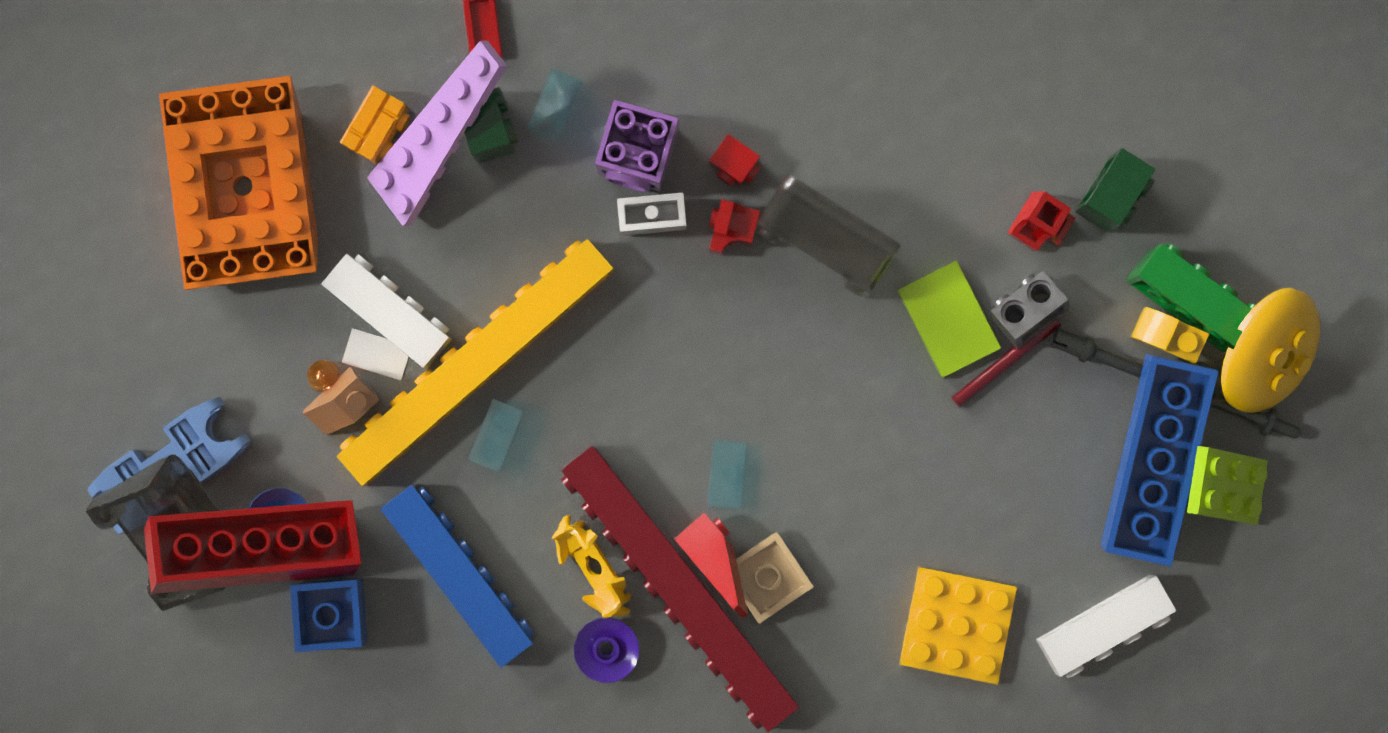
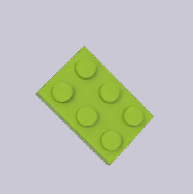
[1187,446,1268,525]

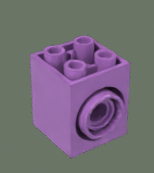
[595,100,679,193]

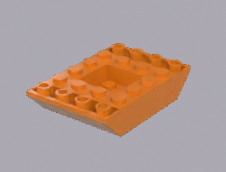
[159,75,318,290]

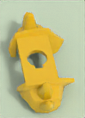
[552,515,631,618]

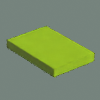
[897,260,1001,378]

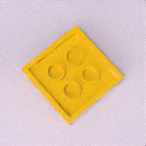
[899,567,1017,685]

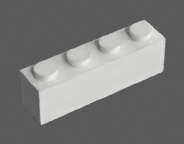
[322,253,452,369]
[1036,574,1176,678]

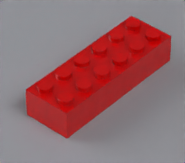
[144,500,362,594]

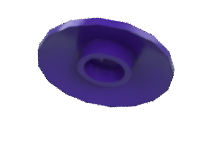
[573,617,639,683]

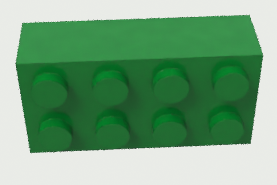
[1125,243,1256,355]

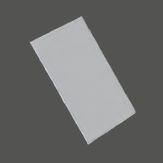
[342,328,409,380]

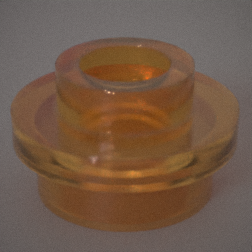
[307,360,339,392]

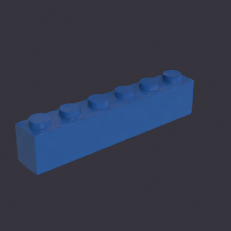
[380,484,535,668]

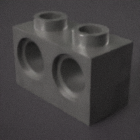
[991,271,1069,350]

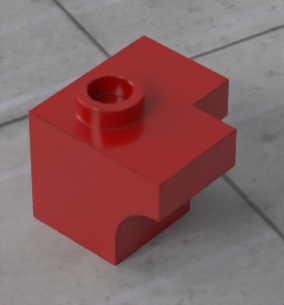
[1007,191,1076,251]
[708,199,760,255]

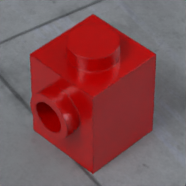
[709,134,762,187]

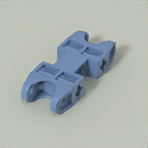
[87,397,252,535]

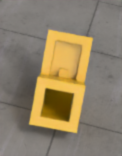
[1131,307,1209,364]

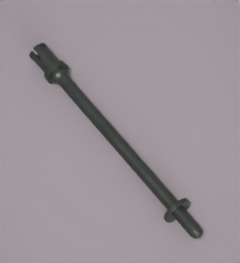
[1051,328,1301,439]

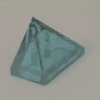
[527,69,582,141]

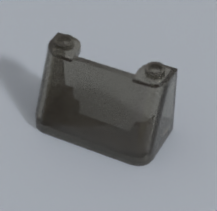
[85,455,226,611]

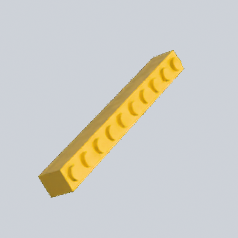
[336,239,614,486]

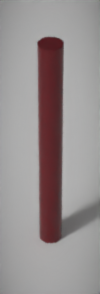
[951,319,1061,408]

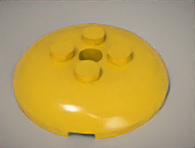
[1221,288,1321,413]

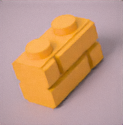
[340,85,411,165]

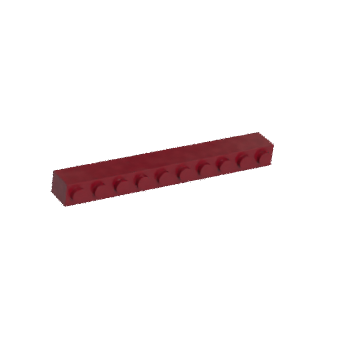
[561,445,799,732]

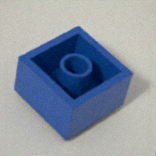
[290,578,368,652]

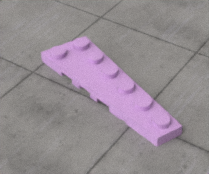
[367,41,507,226]

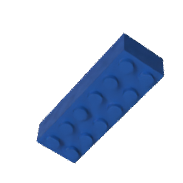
[1100,354,1218,567]

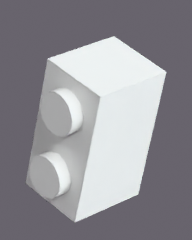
[617,193,686,236]

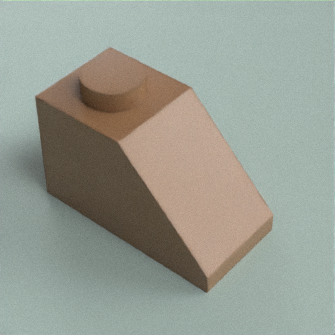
[302,367,379,435]

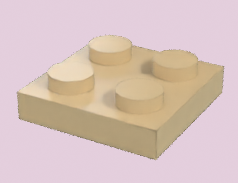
[736,531,814,624]

